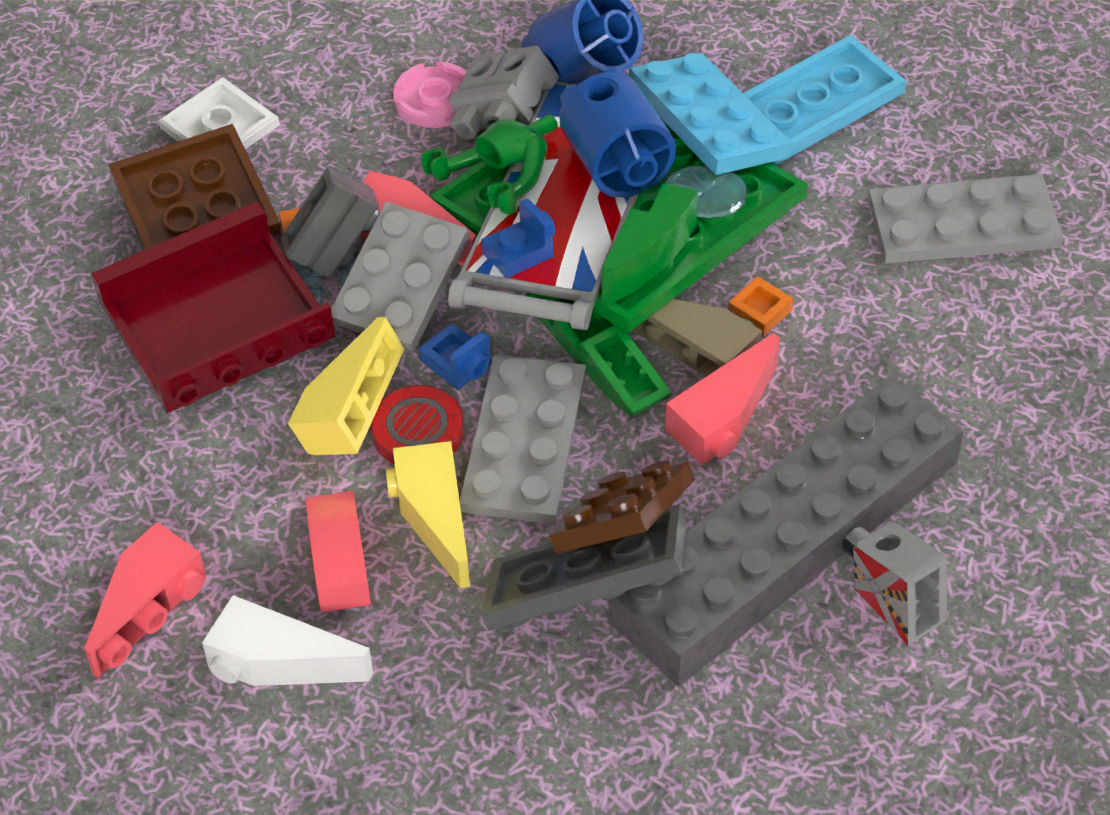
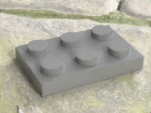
[331,201,470,352]

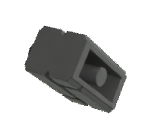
[281,166,379,278]

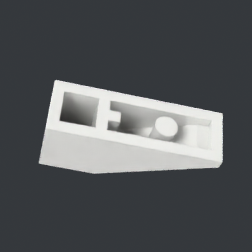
[202,595,373,686]

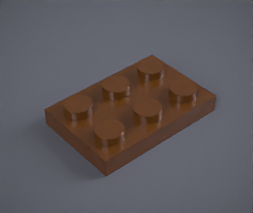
[549,460,695,554]

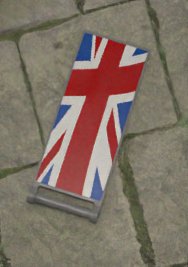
[448,81,666,331]

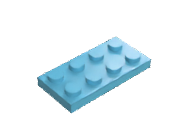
[743,35,906,165]
[628,53,793,175]

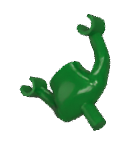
[421,114,558,214]

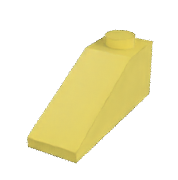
[288,317,405,455]
[386,441,470,588]

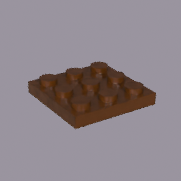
[108,124,281,250]

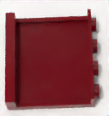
[91,201,336,413]

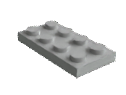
[868,174,1064,264]
[460,354,586,524]

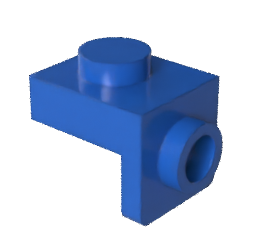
[418,323,491,390]

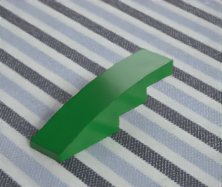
[527,293,672,418]

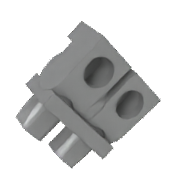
[448,45,559,140]

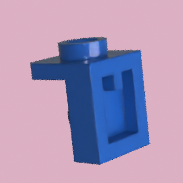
[481,199,555,278]

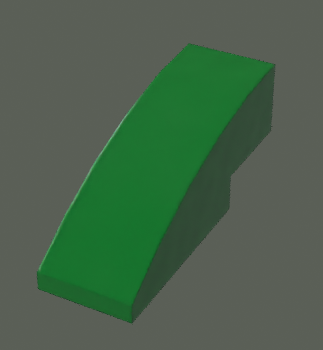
[602,183,698,304]

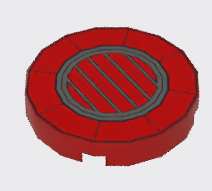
[370,385,465,464]

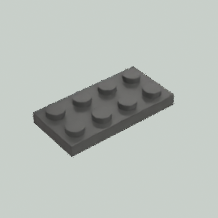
[480,504,687,631]

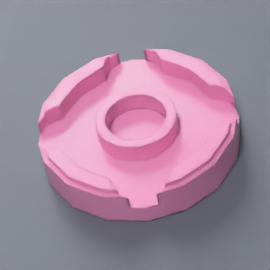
[393,62,467,128]

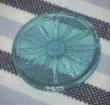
[665,166,746,218]

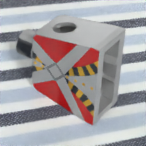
[842,522,947,645]

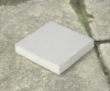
[158,77,280,149]

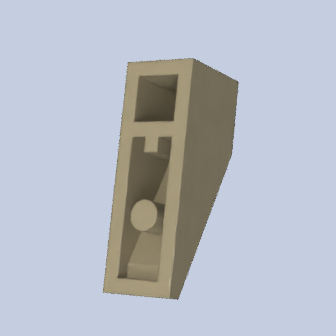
[633,299,762,377]

